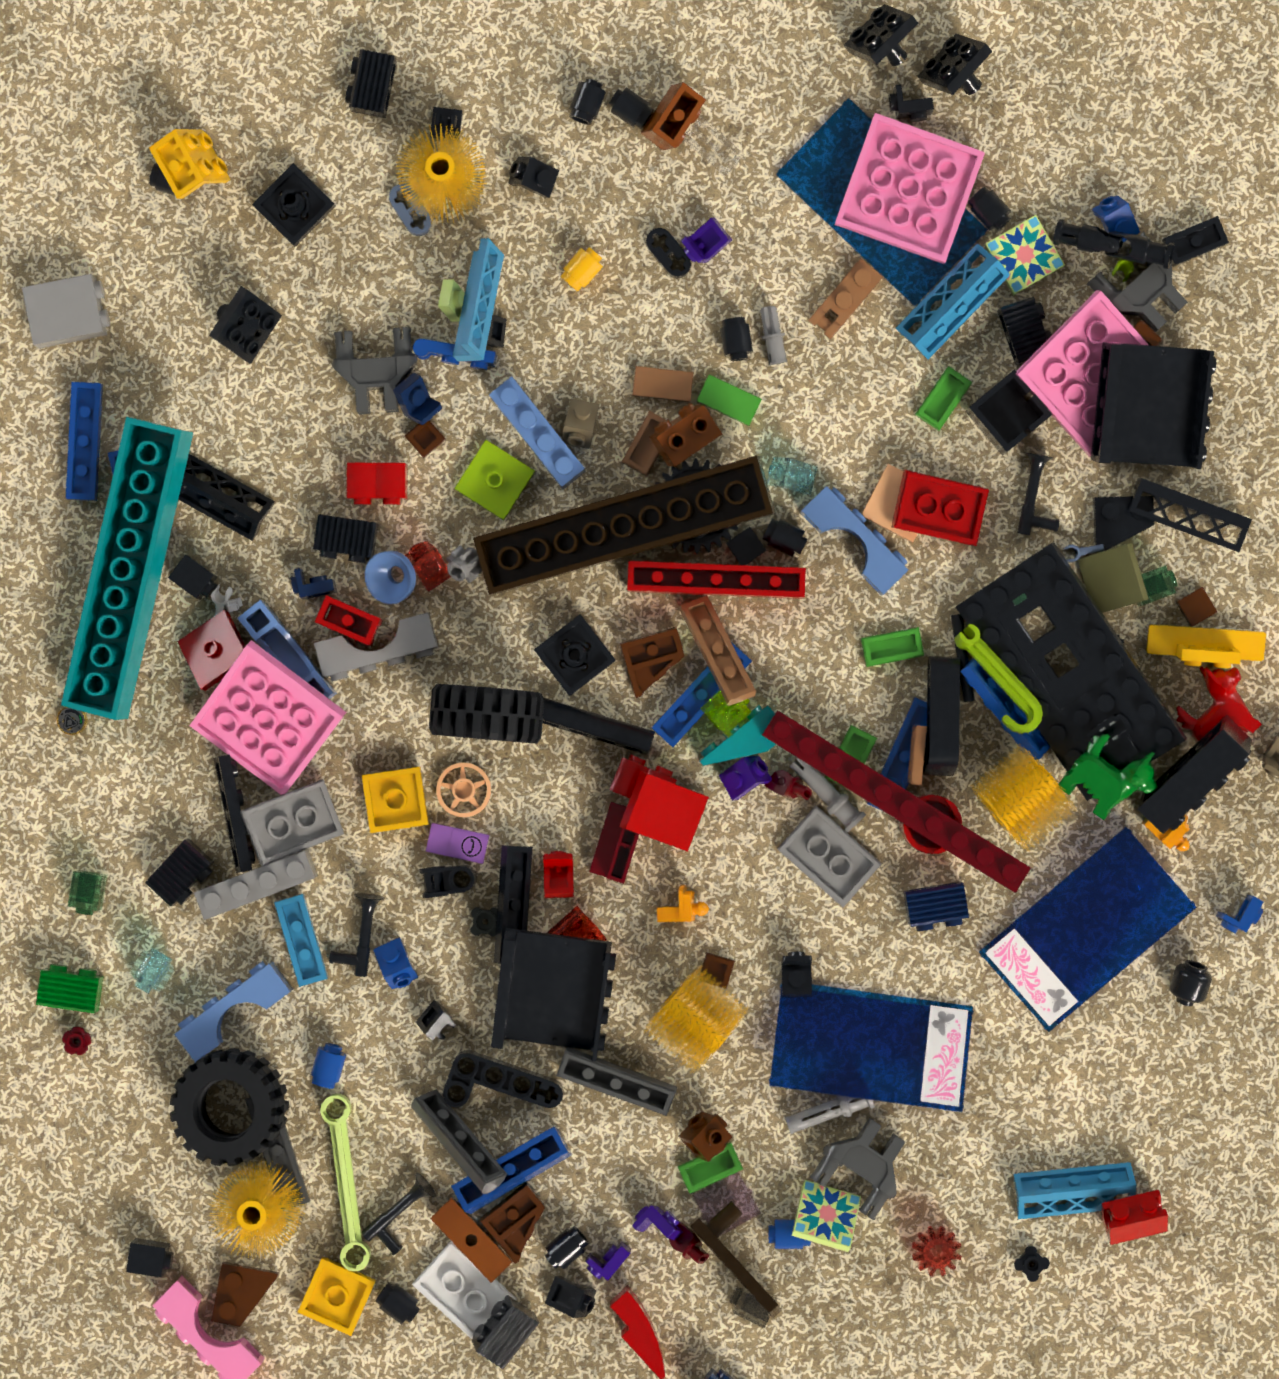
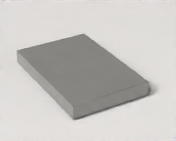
[240,779,344,866]
[777,805,882,907]

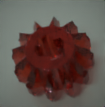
[912,1226,962,1277]

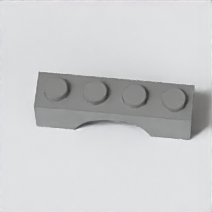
[314,613,439,682]
[194,849,318,920]

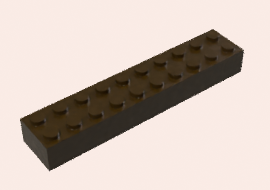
[473,455,776,595]

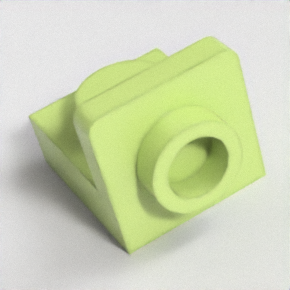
[438,279,465,322]

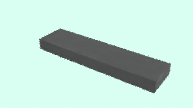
[245,1097,310,1211]

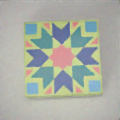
[984,215,1065,296]
[791,1180,861,1252]

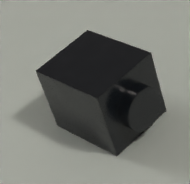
[168,554,218,600]
[126,1238,174,1277]

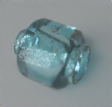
[130,948,174,994]

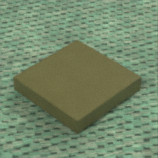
[1078,543,1149,613]

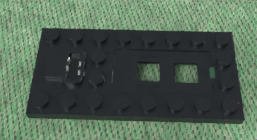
[956,541,1187,801]

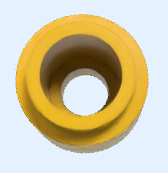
[560,247,603,292]

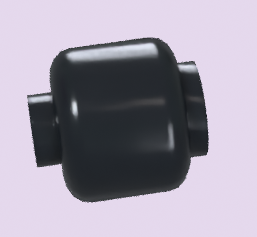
[1169,960,1212,1006]

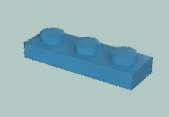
[274,894,329,987]

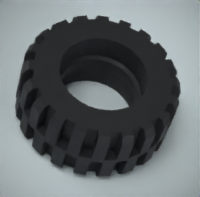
[429,684,545,744]
[170,1048,289,1166]

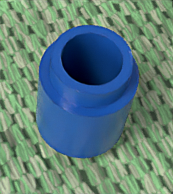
[311,1043,346,1089]
[768,1219,811,1249]

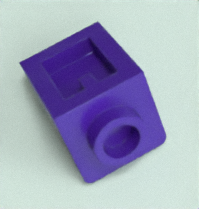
[585,1242,631,1281]

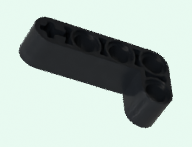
[923,656,960,776]
[443,1050,564,1108]

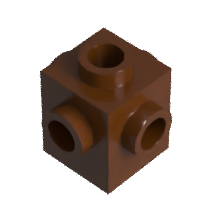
[678,1111,732,1162]

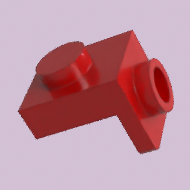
[543,851,574,898]

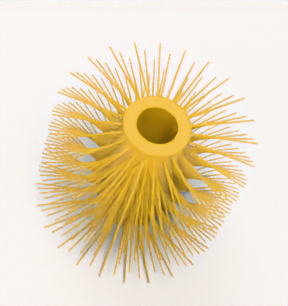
[395,123,487,224]
[971,744,1077,852]
[644,965,748,1074]
[208,1159,305,1259]

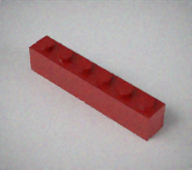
[627,561,806,599]

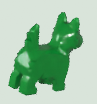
[1058,734,1158,820]

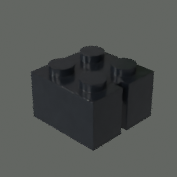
[965,369,1052,456]

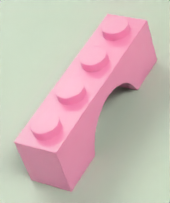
[152,1275,265,1379]

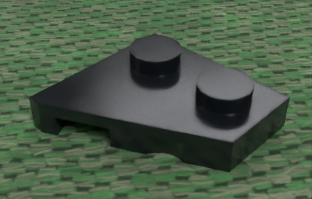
[1093,496,1154,554]

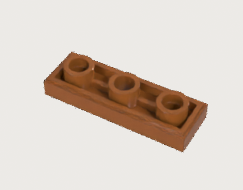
[430,1197,513,1283]

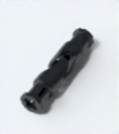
[1053,219,1175,269]

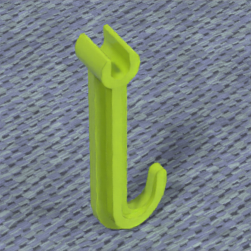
[954,624,1043,734]

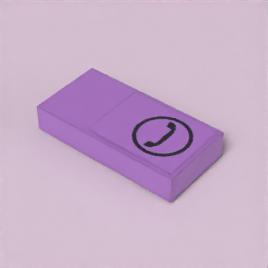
[426,823,489,864]

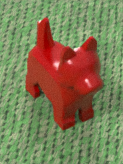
[1176,666,1262,743]

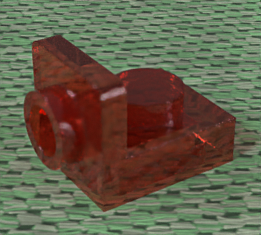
[405,541,451,592]

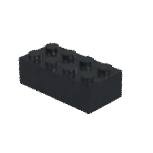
[1138,715,1252,834]

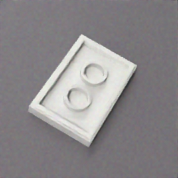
[412,1241,517,1339]

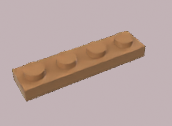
[680,595,756,706]

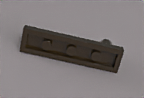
[691,1201,782,1318]

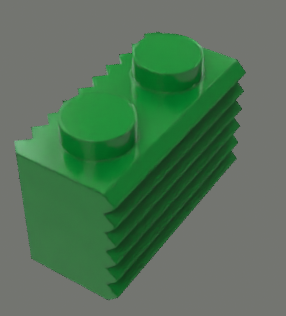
[36,964,104,1013]

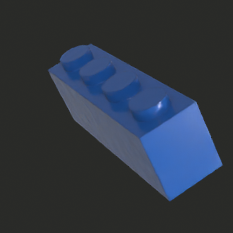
[451,1126,572,1214]

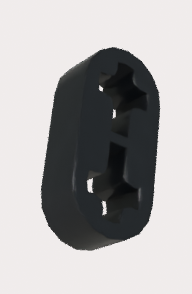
[646,228,691,279]

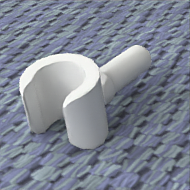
[211,584,233,615]

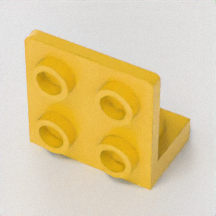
[149,129,230,199]

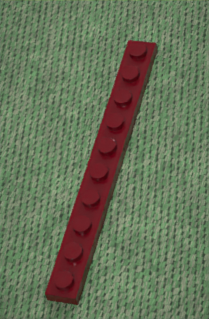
[762,710,1031,893]

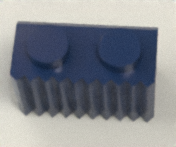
[903,882,969,931]

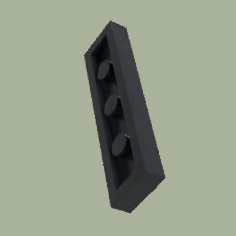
[213,754,255,873]
[494,845,533,964]

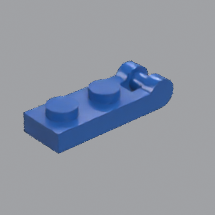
[413,339,497,370]

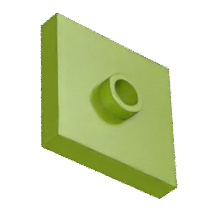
[454,440,535,521]

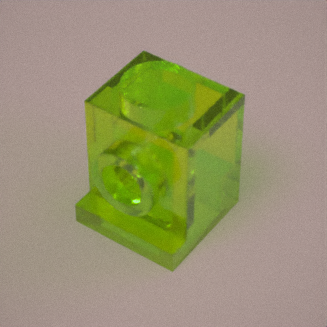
[700,691,751,738]

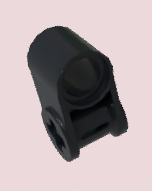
[419,865,477,898]

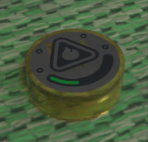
[57,707,88,735]

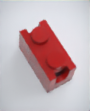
[315,595,383,647]
[1101,1189,1168,1245]

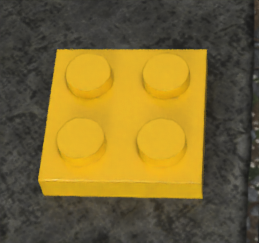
[362,766,429,833]
[298,1256,376,1336]

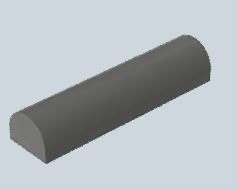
[556,1047,677,1116]
[411,1089,507,1194]

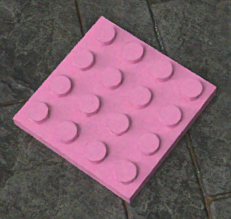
[834,113,985,264]
[1016,290,1148,457]
[189,640,347,795]

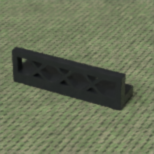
[178,454,275,541]
[1128,478,1252,552]

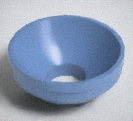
[364,551,416,604]

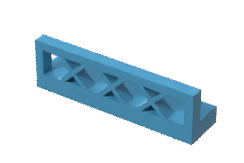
[453,238,504,361]
[895,243,1010,359]
[1014,1162,1136,1219]

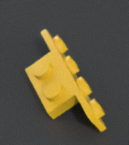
[1146,624,1266,668]

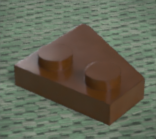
[620,627,685,698]
[480,1182,545,1264]
[211,1262,279,1327]

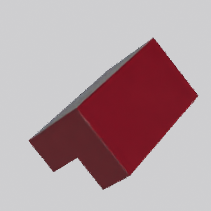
[589,801,639,884]

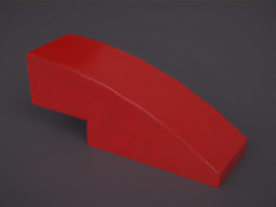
[610,1285,665,1379]

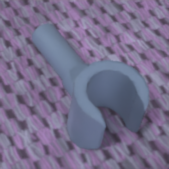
[1063,544,1105,563]

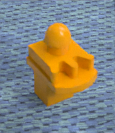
[1142,814,1190,852]
[657,885,709,922]

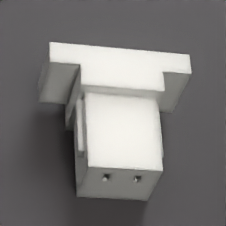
[224,597,243,612]

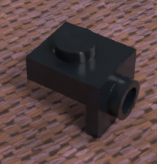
[889,84,934,122]
[508,157,560,198]

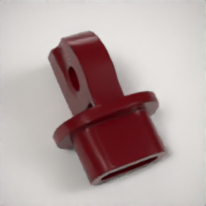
[764,770,812,800]
[669,1222,709,1264]

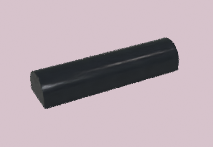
[543,698,655,755]

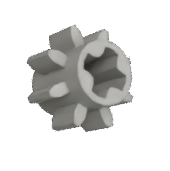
[446,545,482,583]

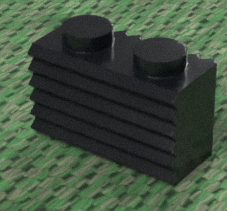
[345,49,397,118]
[997,297,1052,366]
[313,514,378,563]
[145,839,214,907]
[472,1295,539,1369]

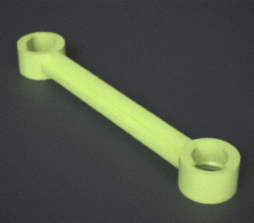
[320,1094,371,1271]

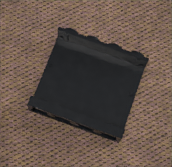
[1091,342,1217,469]
[491,928,616,1061]

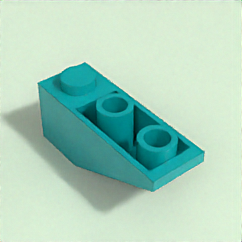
[699,705,776,766]

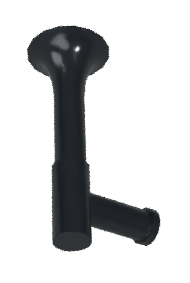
[1017,452,1059,535]
[329,893,385,977]
[361,1173,436,1256]

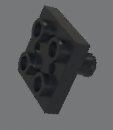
[844,4,918,66]
[917,34,992,95]
[252,163,336,247]
[209,286,282,364]
[534,614,616,696]

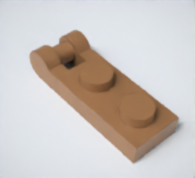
[808,258,883,340]

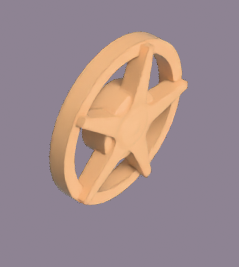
[436,762,491,817]

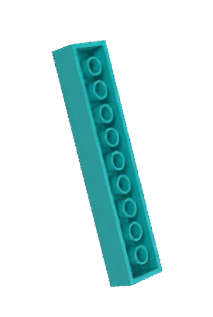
[61,417,194,720]

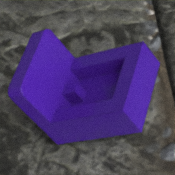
[681,217,732,263]
[719,756,772,801]
[632,1205,683,1240]

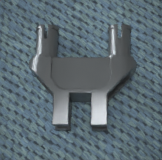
[1087,231,1188,332]
[332,327,417,415]
[810,1117,905,1220]

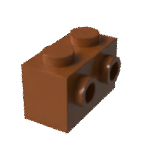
[641,82,706,150]
[649,403,722,467]

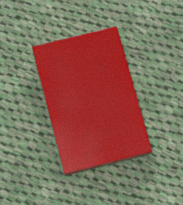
[891,470,989,546]
[619,771,709,852]

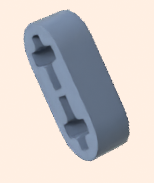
[389,184,432,236]

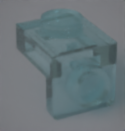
[767,457,818,495]

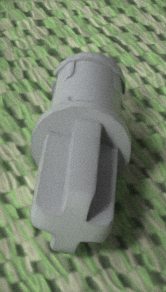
[760,306,787,365]

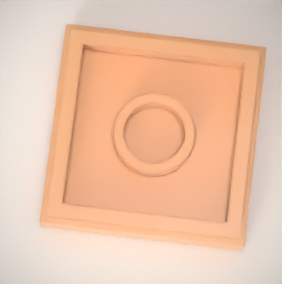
[862,464,918,543]

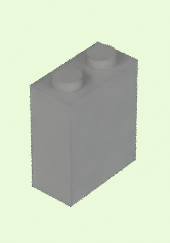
[22,274,110,349]

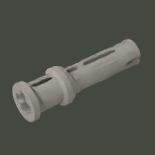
[789,758,866,833]
[785,1083,875,1135]

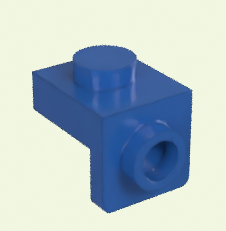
[1092,195,1140,242]
[1216,895,1264,934]
[373,937,418,989]

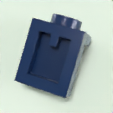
[393,373,442,425]
[291,568,337,600]

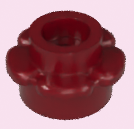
[62,1026,91,1055]

